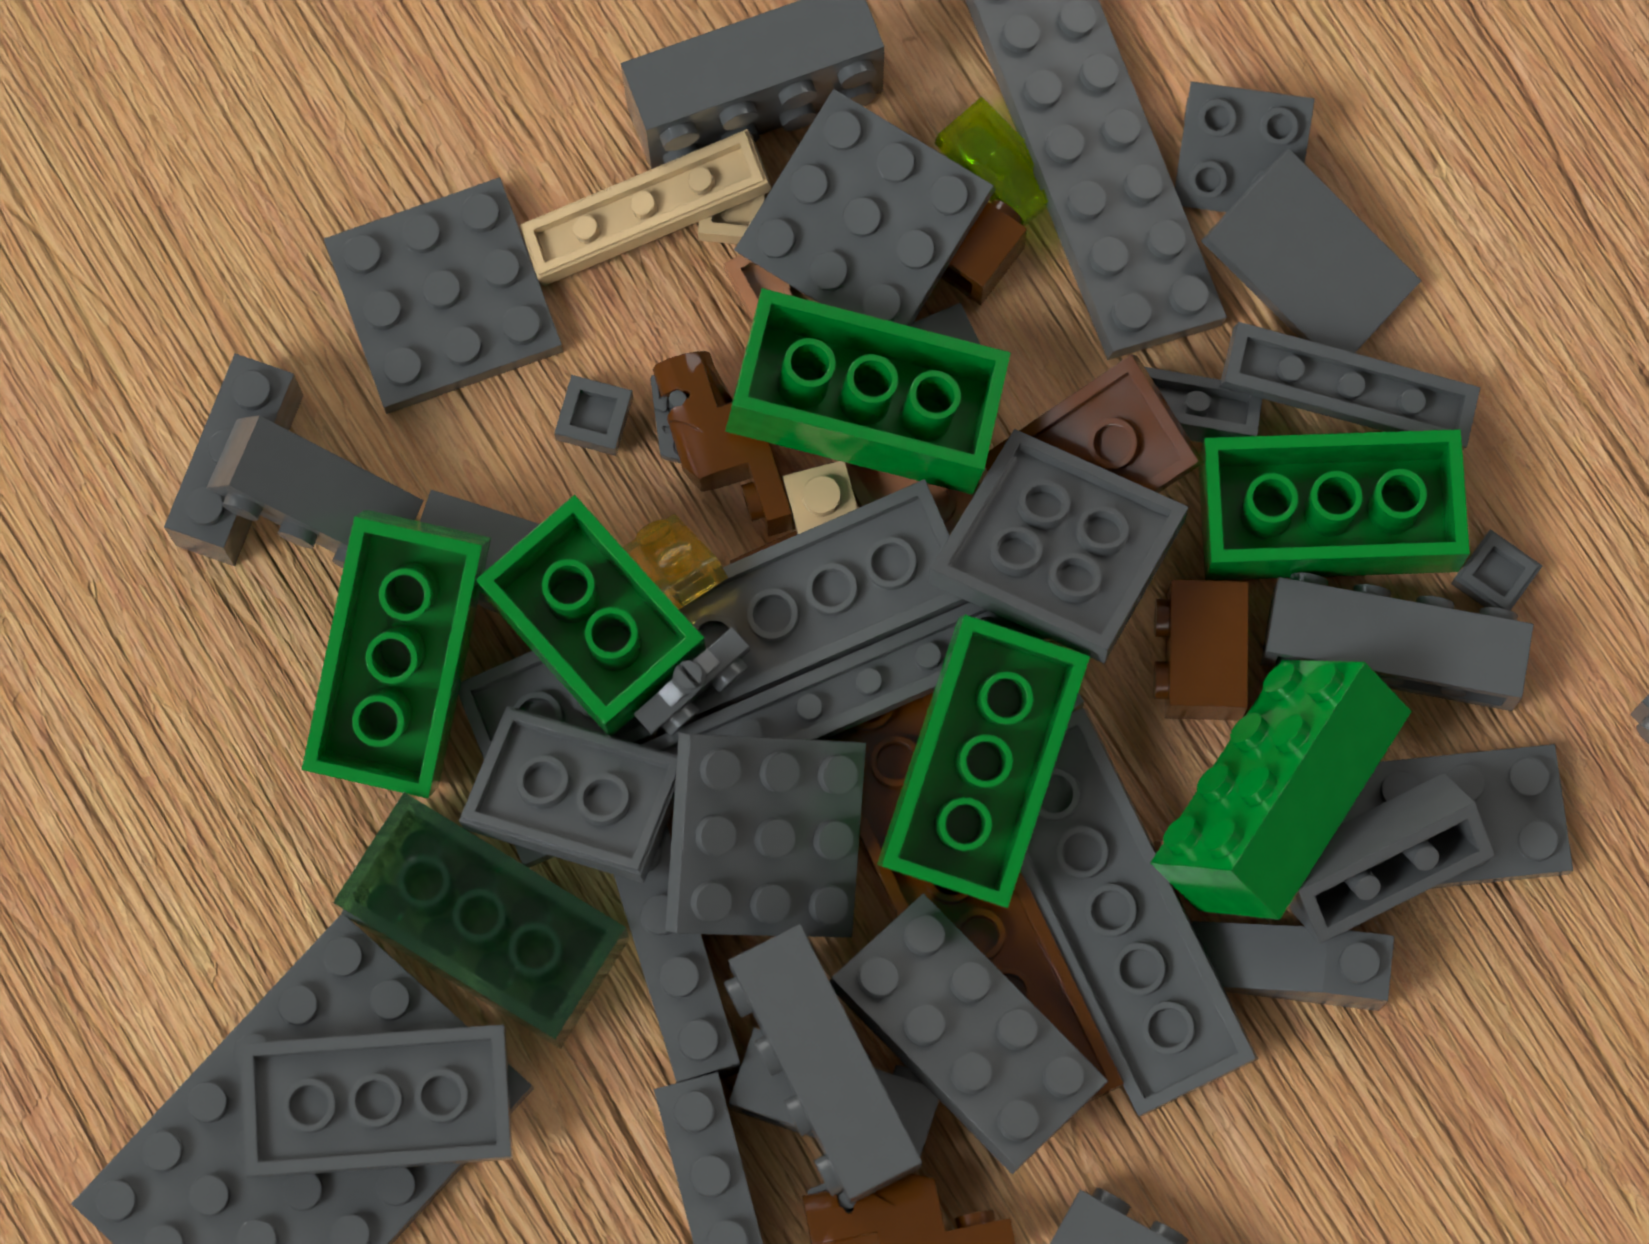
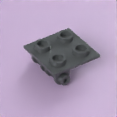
[1175,81,1315,213]

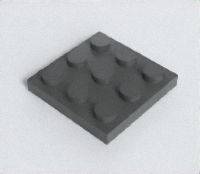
[734,89,996,326]
[324,177,563,414]
[928,429,1189,664]
[665,733,866,938]

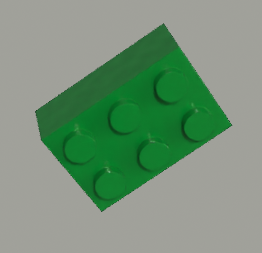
[476,494,706,736]

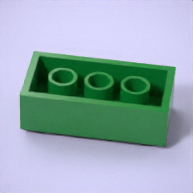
[725,288,1011,495]
[1199,429,1470,581]
[301,510,492,799]
[877,615,1090,908]
[1150,660,1412,920]

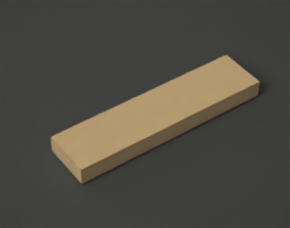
[519,129,772,286]

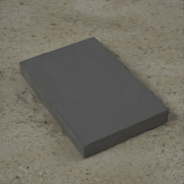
[1200,149,1422,353]
[459,706,677,883]

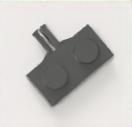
[634,627,750,737]

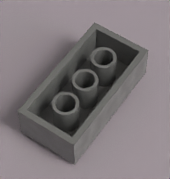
[620,0,884,169]

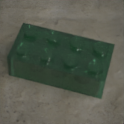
[333,792,630,1049]

